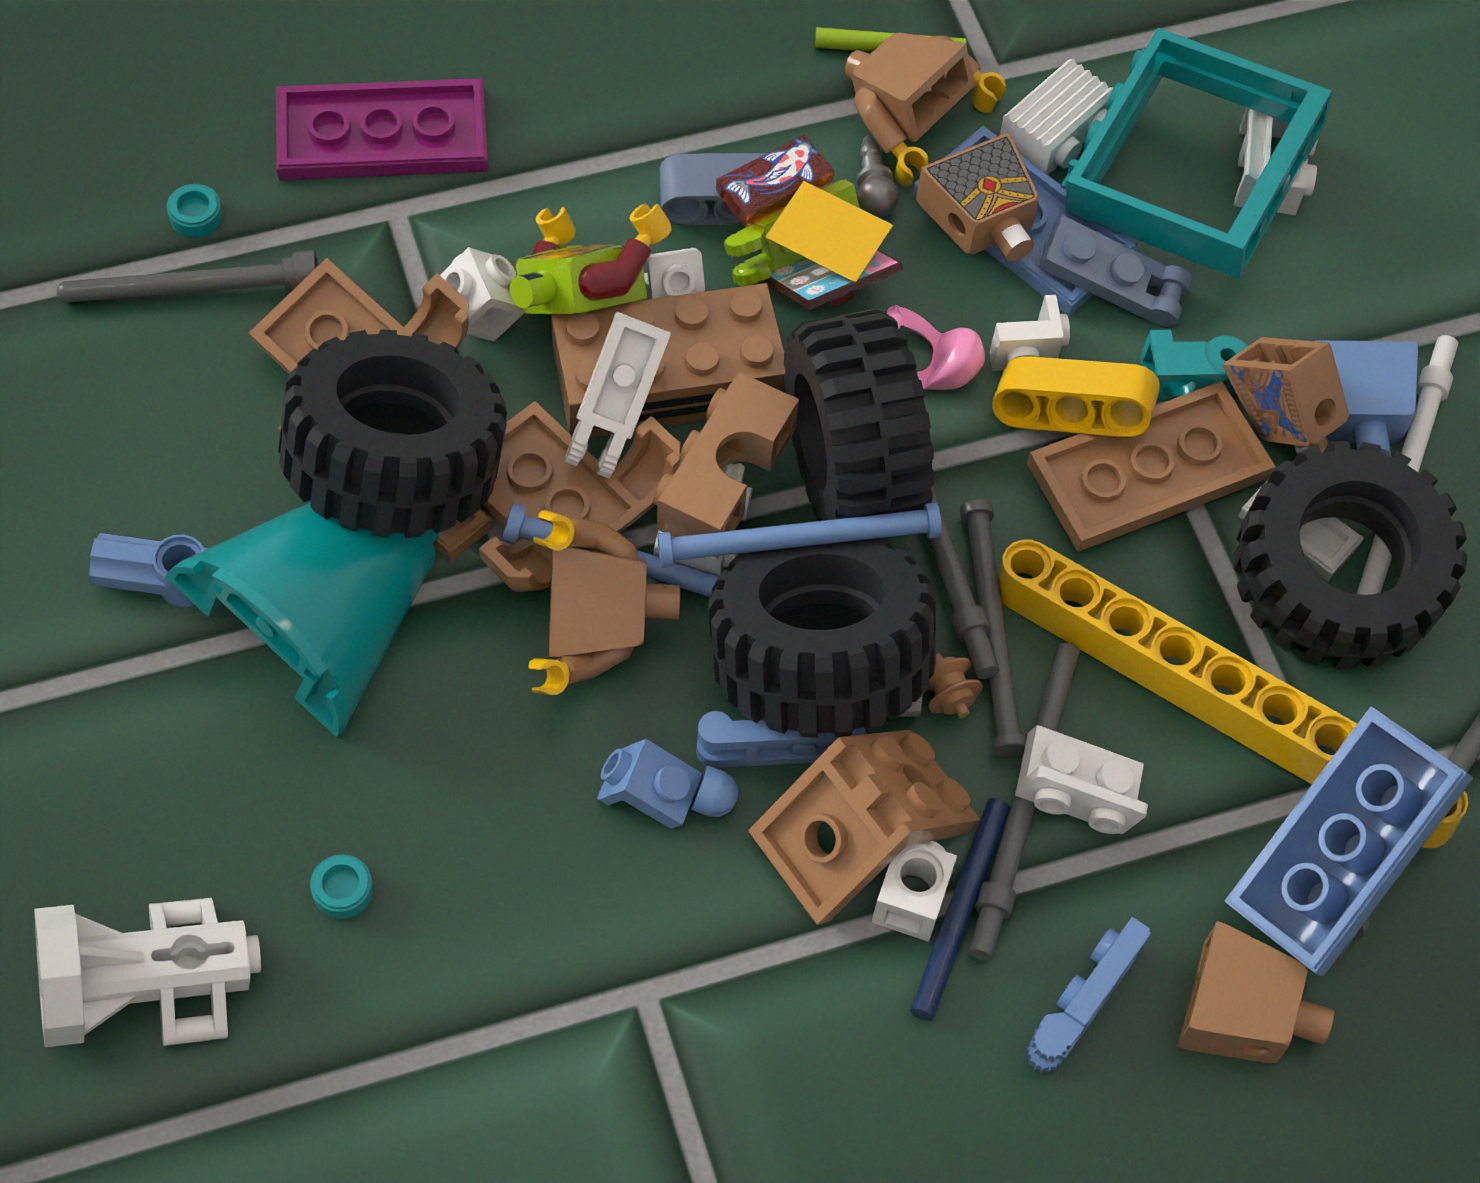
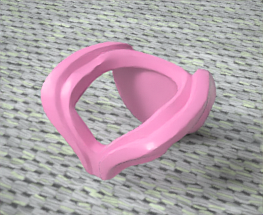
[886,305,985,390]

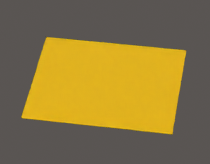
[765,181,893,283]

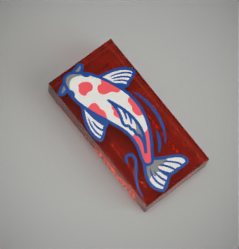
[716,135,834,227]

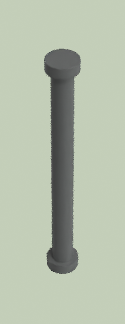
[960,499,1027,758]

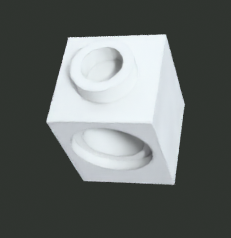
[872,841,957,942]

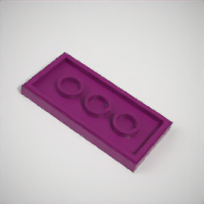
[276,78,488,180]

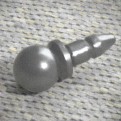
[857,135,899,218]

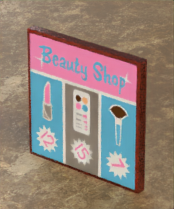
[764,249,903,310]

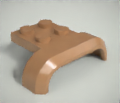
[249,258,469,431]
[479,401,680,592]

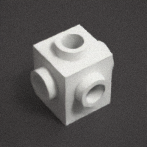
[440,247,525,342]

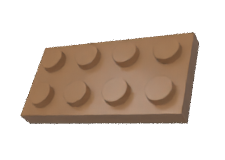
[1026,382,1276,552]

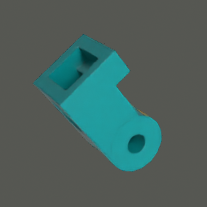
[1139,330,1248,402]

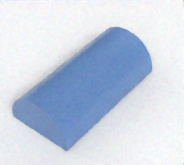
[1225,706,1474,977]

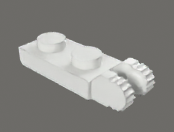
[564,312,671,479]

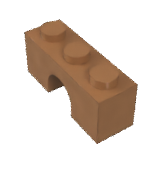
[653,372,799,558]

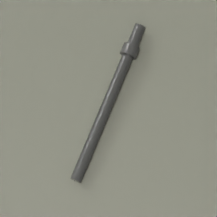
[926,486,999,679]
[968,643,1080,961]

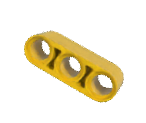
[992,356,1160,437]

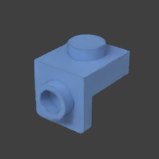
[597,739,703,829]

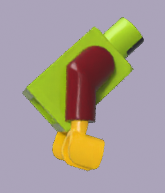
[510,204,671,314]

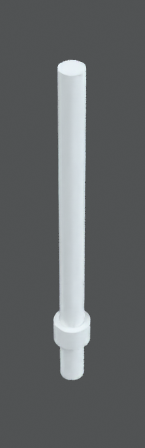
[1357,335,1458,595]

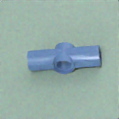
[88,533,208,607]

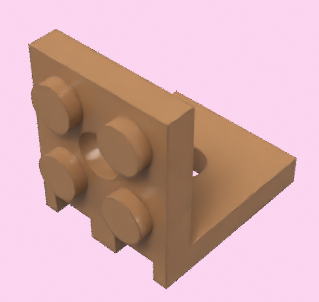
[748,730,981,925]

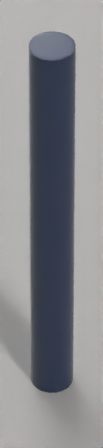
[910,798,1010,1021]

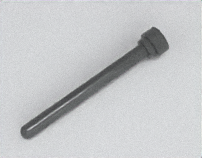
[57,250,319,303]

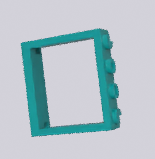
[1061,28,1332,279]

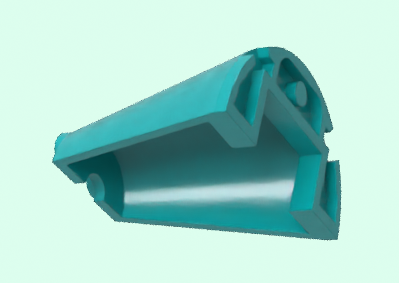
[165,502,439,738]

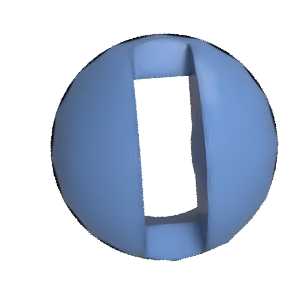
[690,765,738,817]

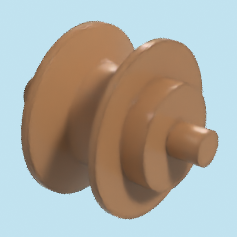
[925,653,983,718]

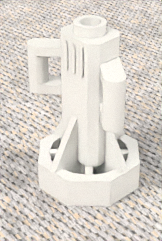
[34,898,261,1047]

